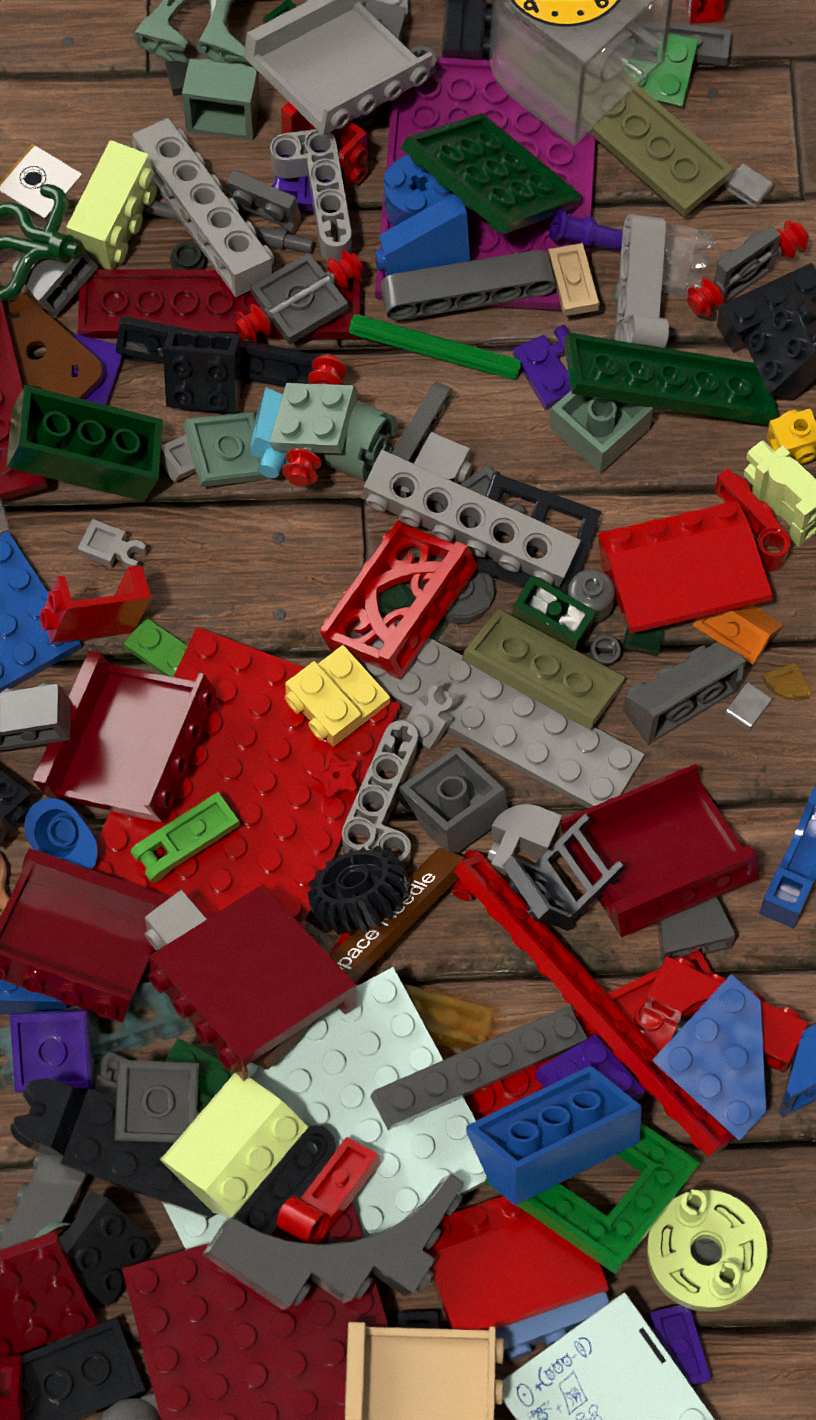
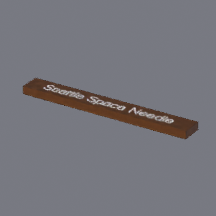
[252,848,466,1070]

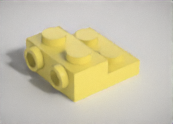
[284,645,390,747]

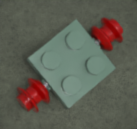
[269,355,357,486]

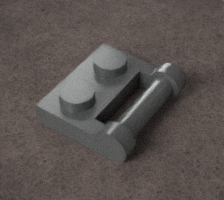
[227,170,302,234]

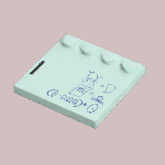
[502,1292,714,1420]

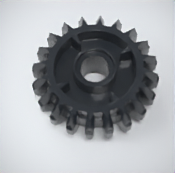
[307,846,410,936]

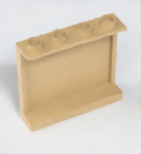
[345,1322,503,1420]

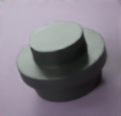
[170,242,205,270]

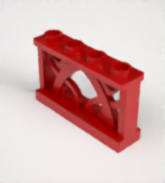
[320,521,478,680]

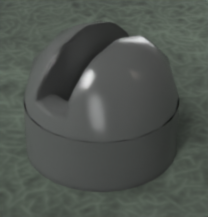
[590,635,621,666]

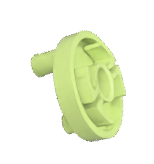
[647,1189,767,1312]

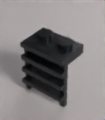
[502,813,627,931]

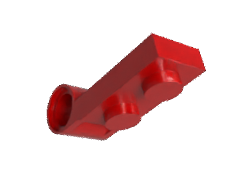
[714,468,790,572]
[277,1137,381,1245]

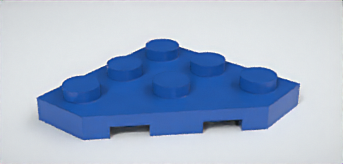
[652,974,766,1141]

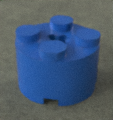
[384,155,454,226]

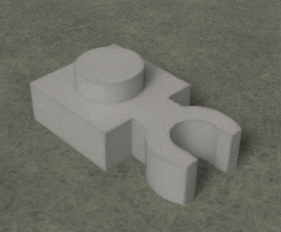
[77,519,147,569]
[405,680,460,750]

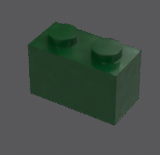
[512,575,596,650]

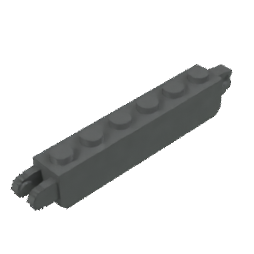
[0,1051,127,1250]

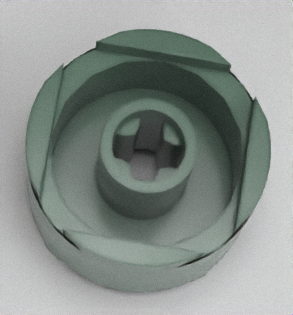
[324,400,397,482]

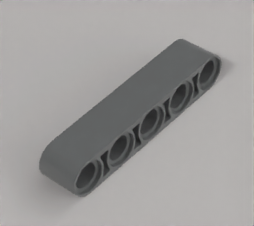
[380,250,556,320]

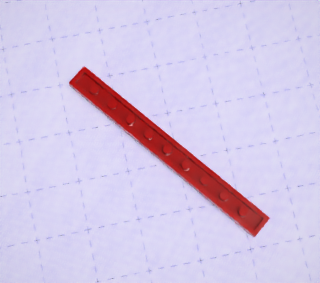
[454,854,735,1157]

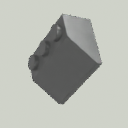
[623,642,746,745]

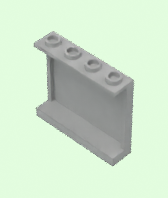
[244,0,433,135]

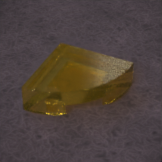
[762,662,812,701]

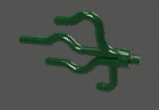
[0,184,83,302]

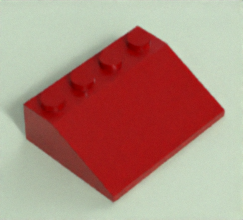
[598,501,773,634]
[422,1180,609,1331]

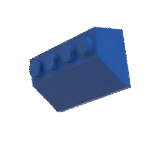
[466,1065,641,1206]

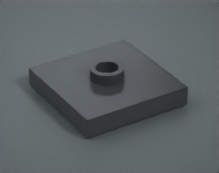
[114,1060,199,1142]

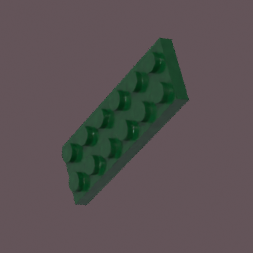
[564,332,778,425]

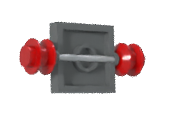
[687,220,809,318]
[234,250,364,345]

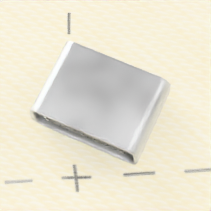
[725,164,773,208]
[724,682,773,732]

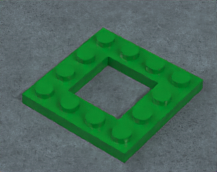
[484,1122,700,1274]

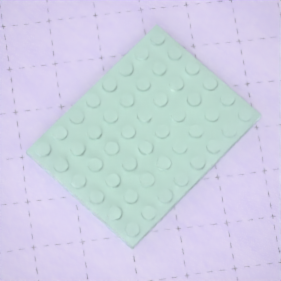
[162,967,487,1250]

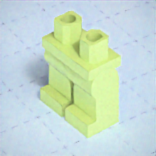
[744,440,816,547]

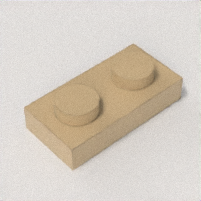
[548,243,599,316]

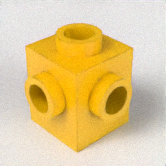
[766,409,816,464]

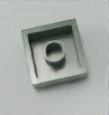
[549,391,653,473]

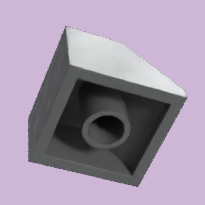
[399,746,508,854]

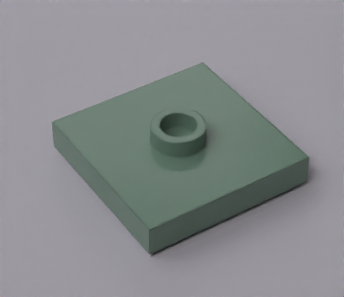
[183,412,268,487]

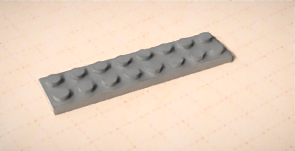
[359,620,645,808]

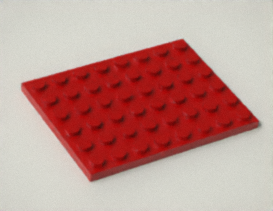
[92,627,400,928]

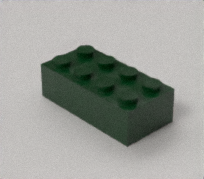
[6,385,163,501]

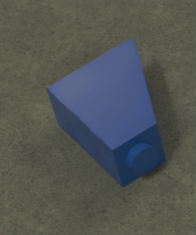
[375,194,470,277]

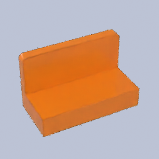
[693,605,783,665]

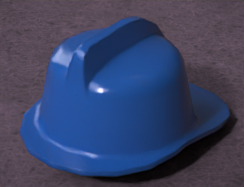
[24,798,98,870]

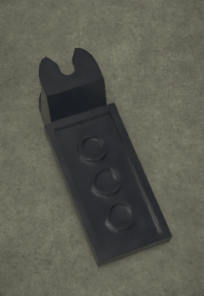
[10,1079,212,1219]

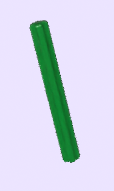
[349,314,521,379]

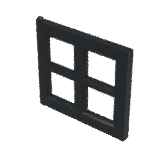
[472,471,601,595]

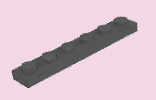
[370,1006,588,1130]

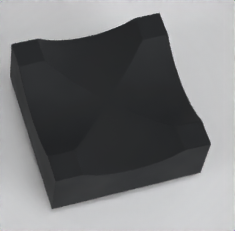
[59,1191,156,1307]

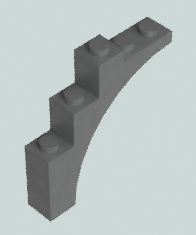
[202,1174,464,1310]

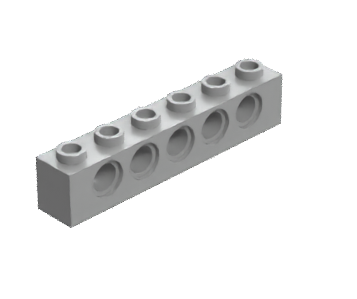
[132,118,274,297]
[360,449,581,587]

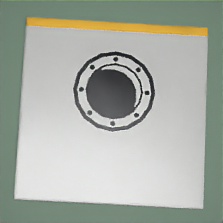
[0,144,82,218]

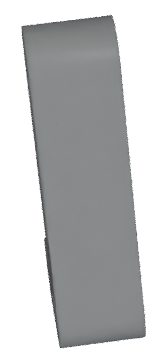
[270,129,352,262]
[615,214,669,348]
[342,720,418,870]

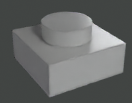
[160,435,196,482]

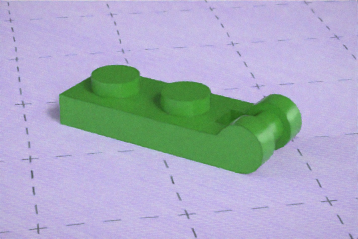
[123,617,187,677]
[130,792,240,883]

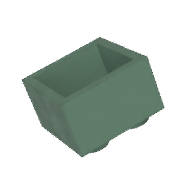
[182,59,260,140]

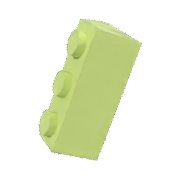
[160,1072,308,1217]

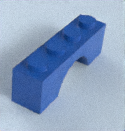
[759,784,816,929]

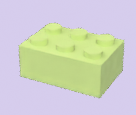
[66,140,157,269]

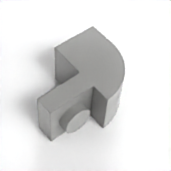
[487,804,562,880]

